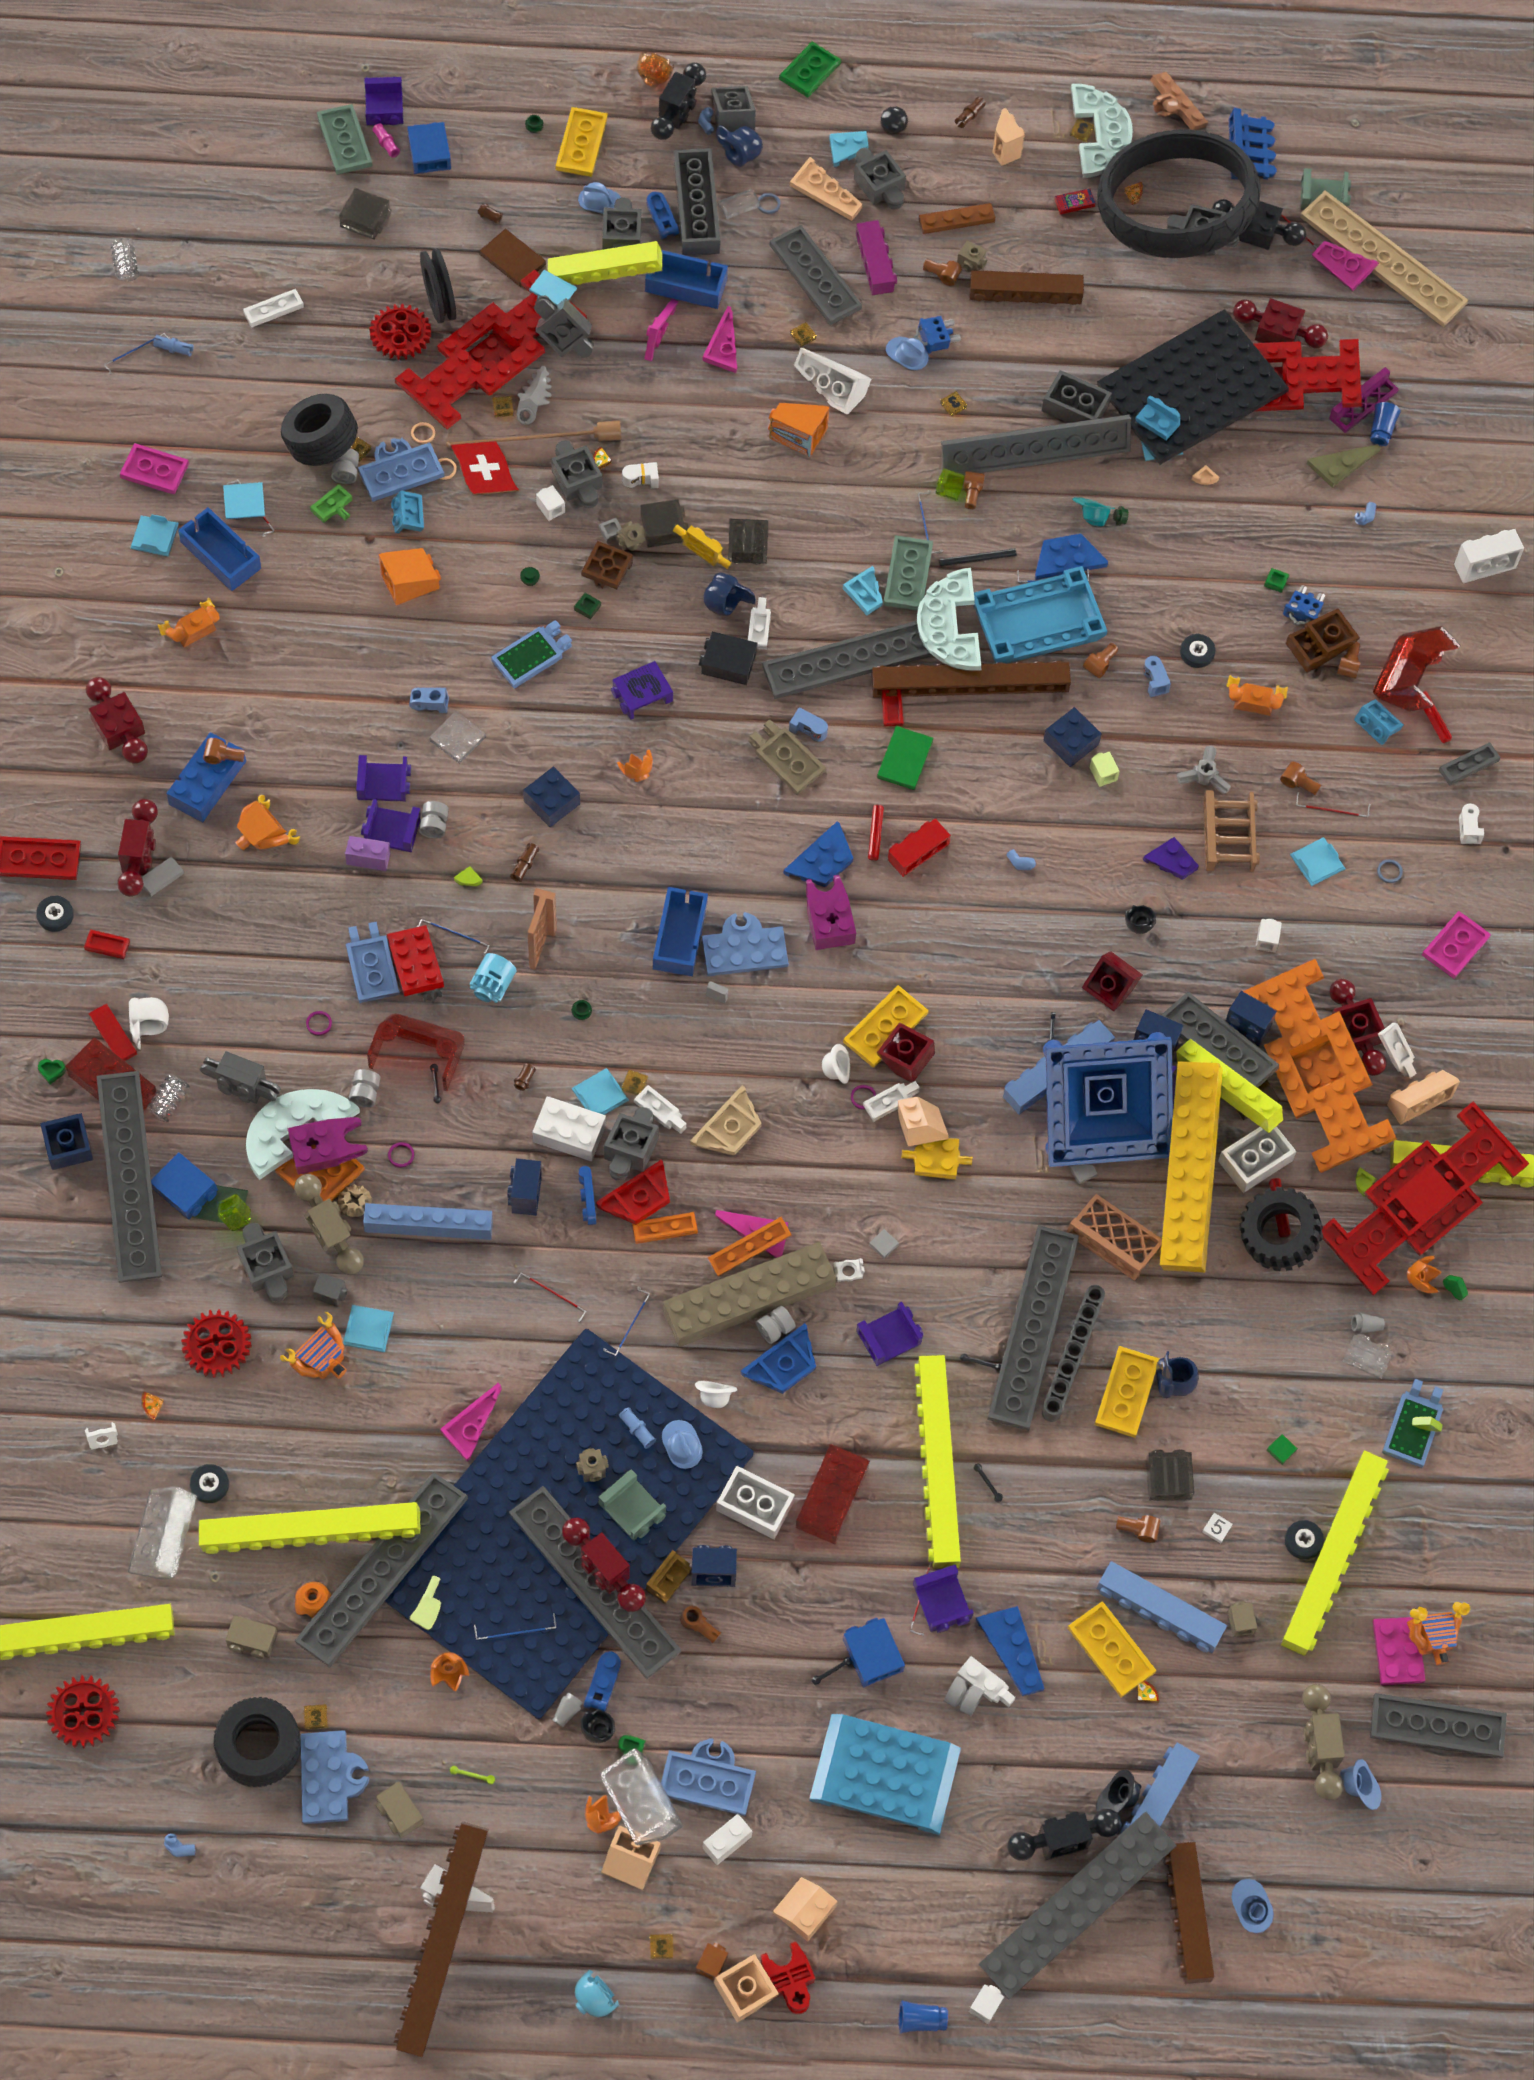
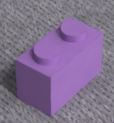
[345,836,391,871]

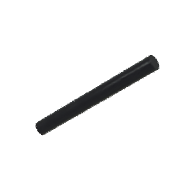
[939,548,1017,567]

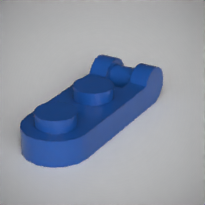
[647,191,679,239]
[579,1166,596,1225]
[583,1651,621,1712]

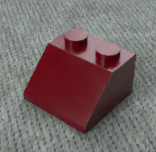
[1081,951,1143,1011]
[877,1022,935,1083]

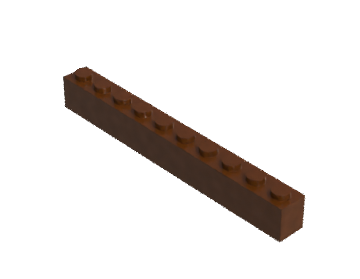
[871,661,1071,698]
[393,1822,489,2057]

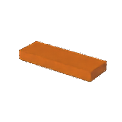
[632,1212,698,1244]

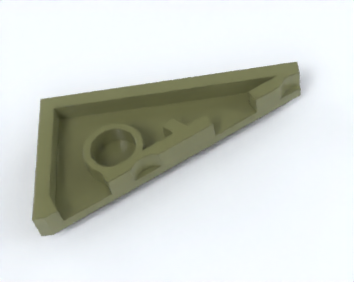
[1307,444,1381,488]

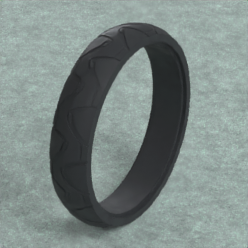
[1097,129,1261,258]

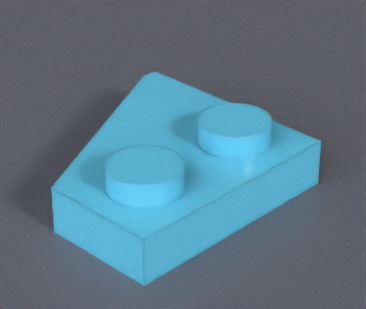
[829,131,869,167]
[843,566,883,615]

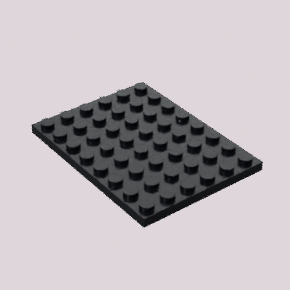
[1097,309,1289,465]

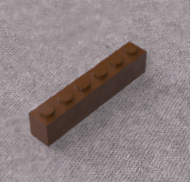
[969,270,1084,305]
[1163,1842,1215,1984]

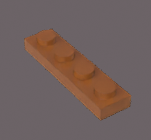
[918,203,996,234]

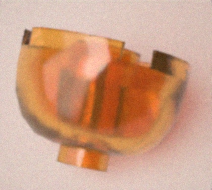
[637,52,674,86]

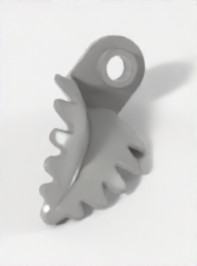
[517,366,552,425]

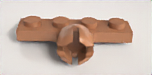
[1150,72,1208,130]

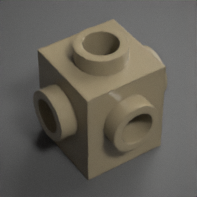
[957,241,987,272]
[616,521,646,551]
[576,1448,609,1482]

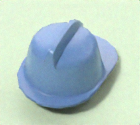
[578,182,621,214]
[886,337,929,370]
[662,1420,703,1469]
[1340,1759,1381,1810]
[1231,1879,1274,1933]

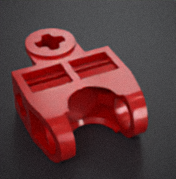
[760,1941,815,2015]

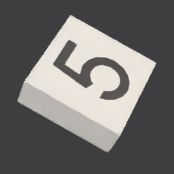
[1202,1513,1233,1544]

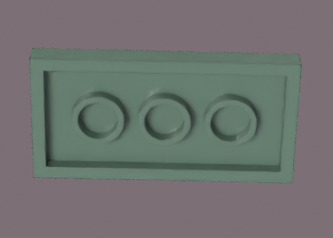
[317,104,373,175]
[883,535,933,611]

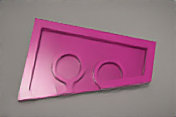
[1312,241,1379,291]

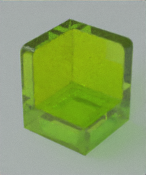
[935,468,965,500]
[218,1194,251,1231]

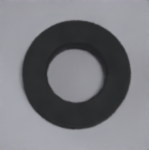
[420,248,457,324]

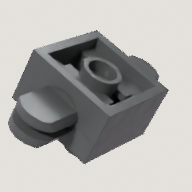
[854,148,906,209]
[602,197,641,250]
[1167,204,1239,255]
[534,295,594,358]
[551,440,602,508]
[200,1051,281,1104]
[604,1107,659,1180]
[237,1223,294,1302]

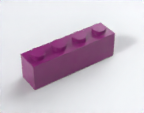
[856,220,897,296]

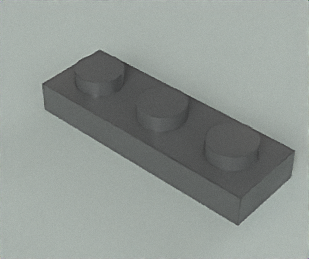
[1439,742,1501,786]

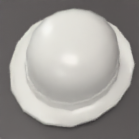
[822,1044,850,1084]
[695,1381,738,1408]

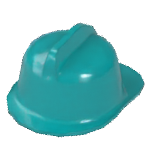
[1072,497,1115,526]

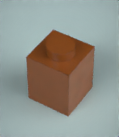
[695,1943,728,1981]

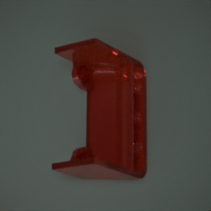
[1373,626,1460,711]
[367,1013,465,1091]

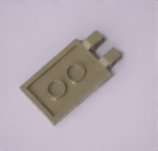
[748,719,826,795]

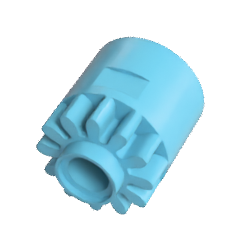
[469,953,517,1003]

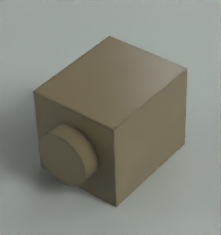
[1228,1601,1257,1637]

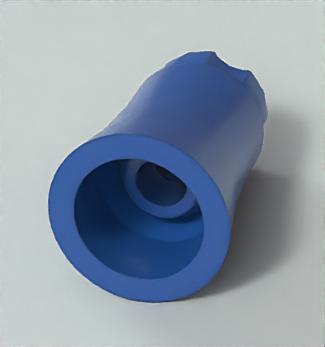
[1370,402,1401,446]
[899,2000,948,2033]

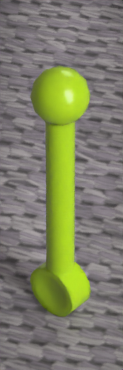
[449,1766,495,1785]

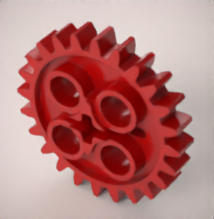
[369,304,432,360]
[181,1309,252,1378]
[46,1675,120,1749]

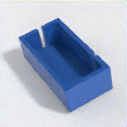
[645,250,728,309]
[178,507,262,591]
[166,732,246,822]
[653,887,708,977]

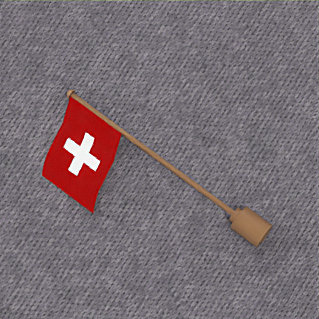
[446,420,622,495]

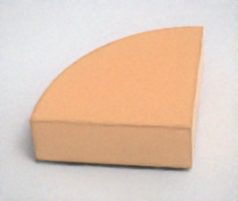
[1192,465,1219,485]

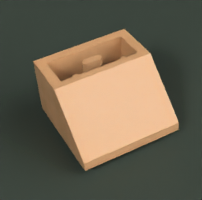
[992,108,1025,166]
[601,1825,661,1890]

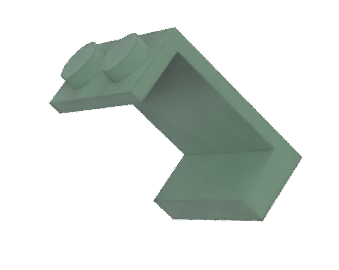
[1300,168,1351,210]
[599,1469,666,1541]

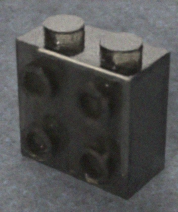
[339,188,392,240]
[640,499,688,548]
[728,518,768,565]
[1146,1449,1195,1501]

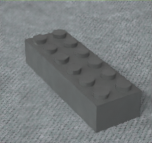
[674,148,720,256]

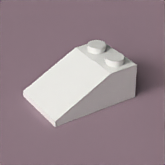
[420,1864,495,1912]

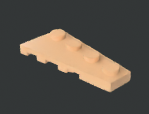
[790,157,862,221]

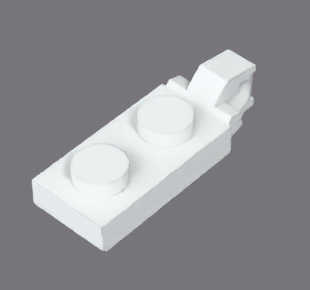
[748,597,771,650]
[1378,1023,1417,1078]
[863,1081,920,1122]
[634,1085,687,1134]
[957,1656,1015,1707]

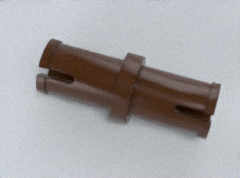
[955,97,986,128]
[510,843,539,882]

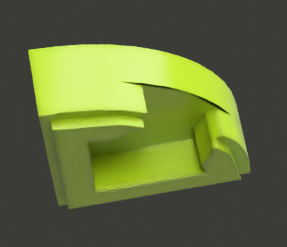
[454,866,483,887]
[1355,1167,1377,1197]
[1412,1417,1443,1432]

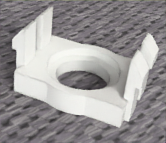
[833,1258,865,1282]
[85,1422,118,1450]

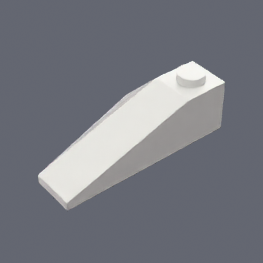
[794,348,871,414]

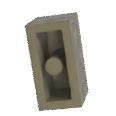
[225,1615,278,1659]
[375,1781,424,1838]

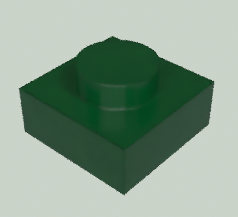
[574,593,601,620]

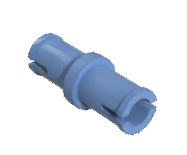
[153,335,194,356]
[619,1407,656,1448]

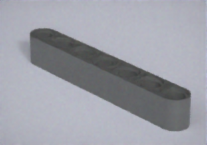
[1042,1285,1105,1422]

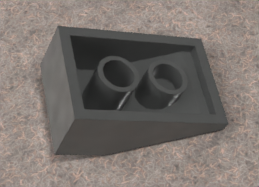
[711,86,756,132]

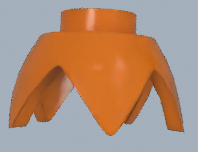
[617,749,653,782]
[1407,1256,1442,1293]
[295,1581,332,1619]
[430,1652,470,1691]
[585,1795,624,1833]

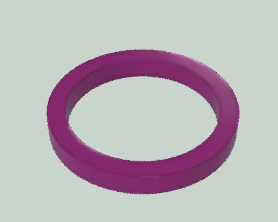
[306,1011,332,1036]
[851,1085,876,1110]
[388,1142,414,1168]

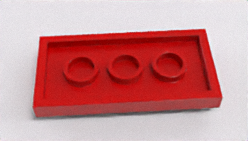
[0,836,82,880]
[387,925,444,997]

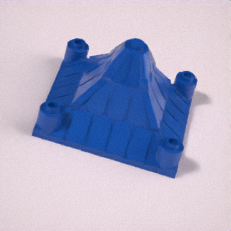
[1043,1032,1173,1167]

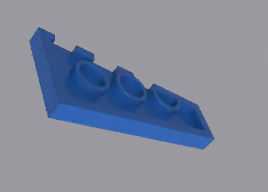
[975,1606,1045,1696]

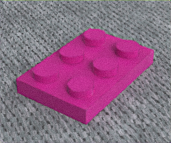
[120,443,189,495]
[1422,911,1491,979]
[1372,1617,1426,1685]

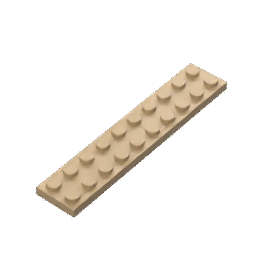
[1300,191,1468,327]

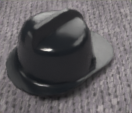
[1096,1770,1141,1813]

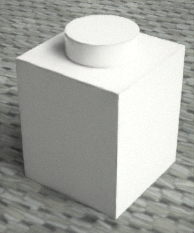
[536,485,565,521]
[1255,919,1282,953]
[969,1984,1004,2024]

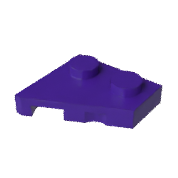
[1143,837,1199,880]

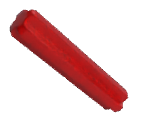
[1417,691,1452,743]
[868,805,884,861]
[1269,1178,1291,1238]

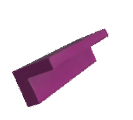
[1329,367,1399,433]

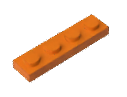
[708,1216,792,1277]

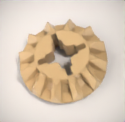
[338,1184,372,1217]

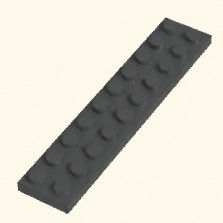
[941,415,1131,478]
[762,621,933,699]
[97,1071,162,1283]
[987,1225,1079,1431]
[295,1472,468,1668]
[509,1486,681,1679]
[979,1811,1177,1999]

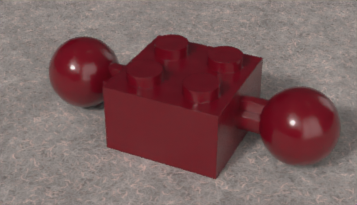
[1233,298,1328,349]
[86,677,148,764]
[117,799,158,897]
[1329,979,1387,1076]
[562,1518,646,1612]

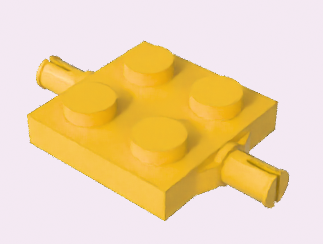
[673,524,732,569]
[901,1138,973,1179]

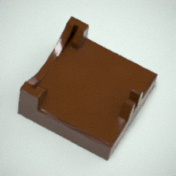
[581,541,633,590]

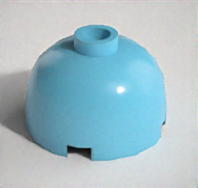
[575,1970,619,2017]

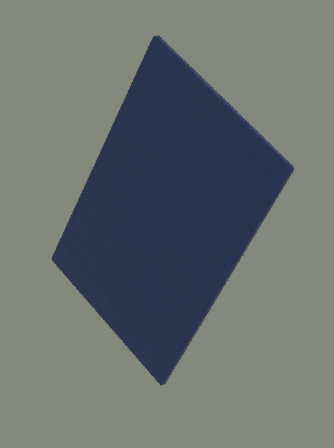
[384,1329,754,1719]

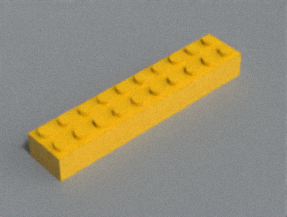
[1160,1061,1223,1273]

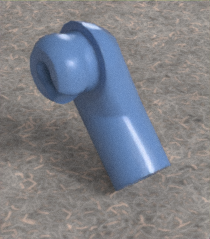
[698,107,714,135]
[1355,502,1376,525]
[1006,849,1036,870]
[164,1834,195,1857]

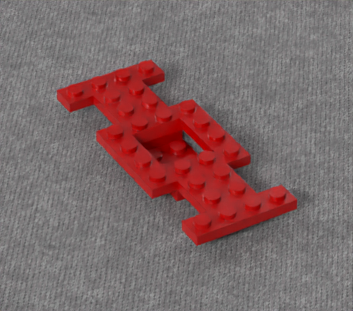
[395,270,587,430]
[1253,339,1362,412]
[1322,1101,1530,1295]

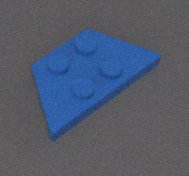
[1035,534,1108,580]
[783,821,854,887]
[740,1323,816,1394]

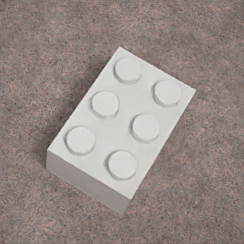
[1454,529,1524,583]
[532,1096,606,1162]
[1218,1126,1296,1193]
[716,1466,795,1539]

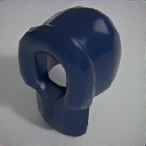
[716,125,763,167]
[703,573,756,616]
[1156,1351,1199,1398]

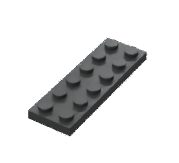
[769,225,862,325]
[1161,992,1279,1088]
[1370,1693,1507,1758]

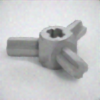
[1177,745,1231,794]

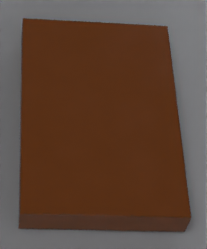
[479,228,546,287]

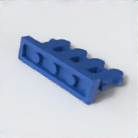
[1228,108,1277,180]

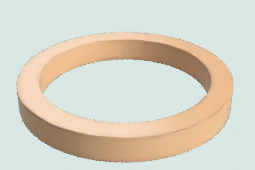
[411,422,435,444]
[438,458,457,480]

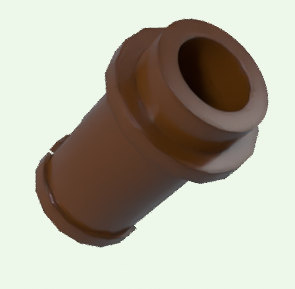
[478,204,503,224]
[514,1063,536,1091]

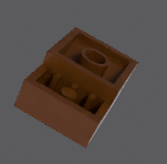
[1285,608,1360,673]

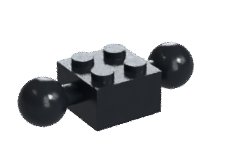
[651,62,706,140]
[1212,199,1306,250]
[1007,1808,1122,1861]

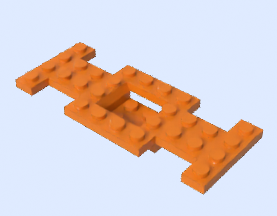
[1243,959,1397,1173]

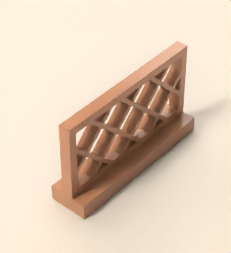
[528,888,557,970]
[1067,1194,1162,1281]

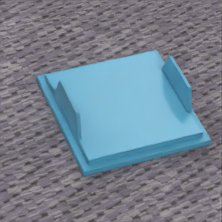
[529,270,577,305]
[223,482,265,519]
[130,514,179,556]
[1290,837,1346,886]
[572,1068,629,1115]
[343,1305,394,1352]

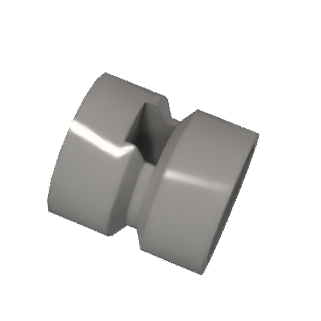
[331,449,359,484]
[419,801,449,839]
[348,1069,381,1107]
[755,1305,796,1344]
[944,1676,985,1716]

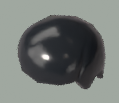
[880,106,908,134]
[1125,905,1156,934]
[581,1709,615,1743]

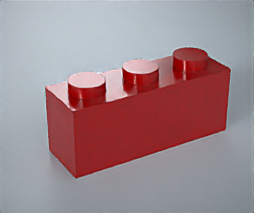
[888,818,951,877]

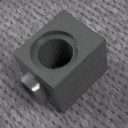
[313,1273,348,1307]

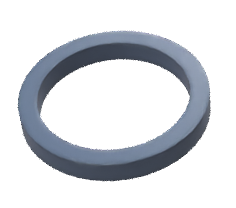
[757,193,780,214]
[1377,859,1403,883]

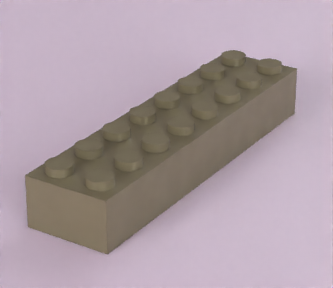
[663,1242,837,1347]

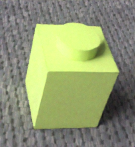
[1089,752,1120,787]

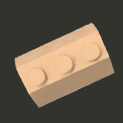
[1387,1070,1460,1125]

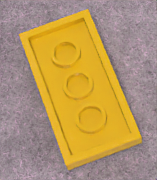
[556,107,608,177]
[843,985,929,1068]
[1094,1346,1160,1438]
[1067,1601,1157,1698]

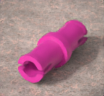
[372,124,400,158]

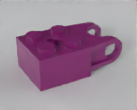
[806,875,856,950]
[287,1117,368,1175]

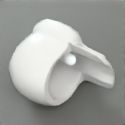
[129,997,169,1050]

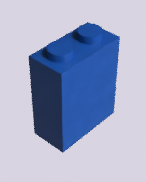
[407,122,451,174]
[151,1152,218,1220]
[843,1618,905,1687]

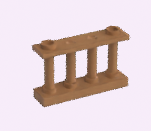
[1203,790,1260,872]

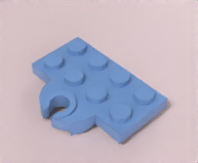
[358,438,445,502]
[702,912,789,976]
[301,1730,369,1824]
[658,1739,756,1816]

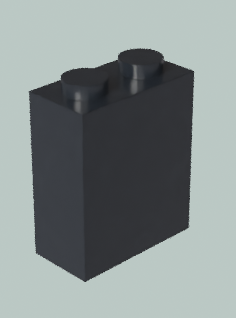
[699,631,758,685]

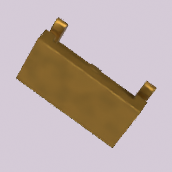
[646,1550,692,1604]

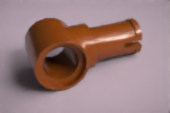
[923,259,962,286]
[963,471,985,510]
[1337,642,1361,679]
[1083,643,1118,679]
[203,738,245,764]
[1280,762,1321,795]
[1116,1515,1161,1543]
[680,1606,721,1644]

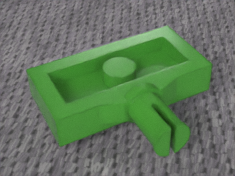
[310,484,353,523]

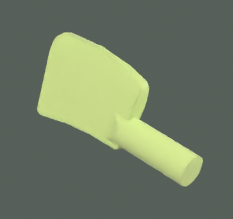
[410,1576,441,1630]

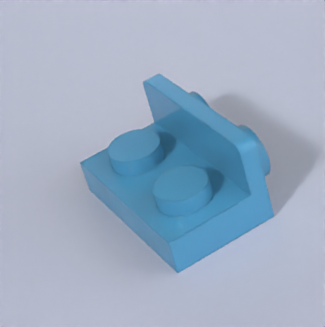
[1136,396,1180,440]
[391,491,424,533]
[1354,699,1403,745]

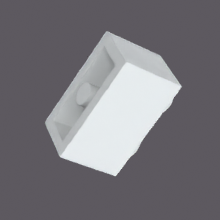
[703,1814,752,1865]

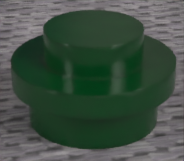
[525,115,544,133]
[1113,506,1129,526]
[520,567,540,586]
[571,1000,592,1020]

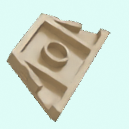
[690,1085,762,1156]

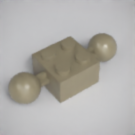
[294,1174,364,1275]
[1302,1684,1345,1800]

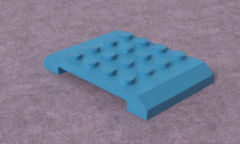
[974,566,1107,664]
[809,1714,961,1835]

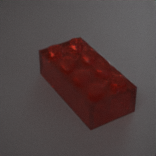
[65,1037,158,1110]
[795,1444,870,1544]

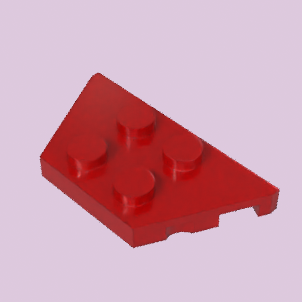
[595,1159,670,1225]

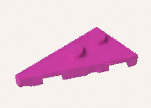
[644,299,679,361]
[702,306,737,373]
[715,1210,789,1258]
[440,1383,502,1462]

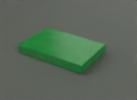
[779,41,841,98]
[877,726,934,790]

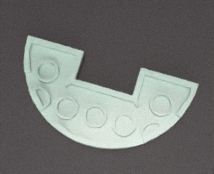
[1071,84,1133,178]
[917,568,981,671]
[246,1089,360,1180]

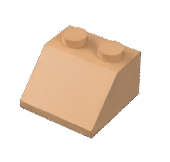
[898,1097,949,1146]
[773,1877,837,1942]
[714,1954,779,2023]

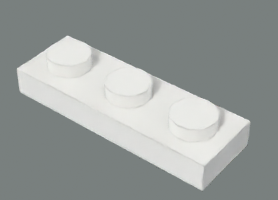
[243,289,304,328]

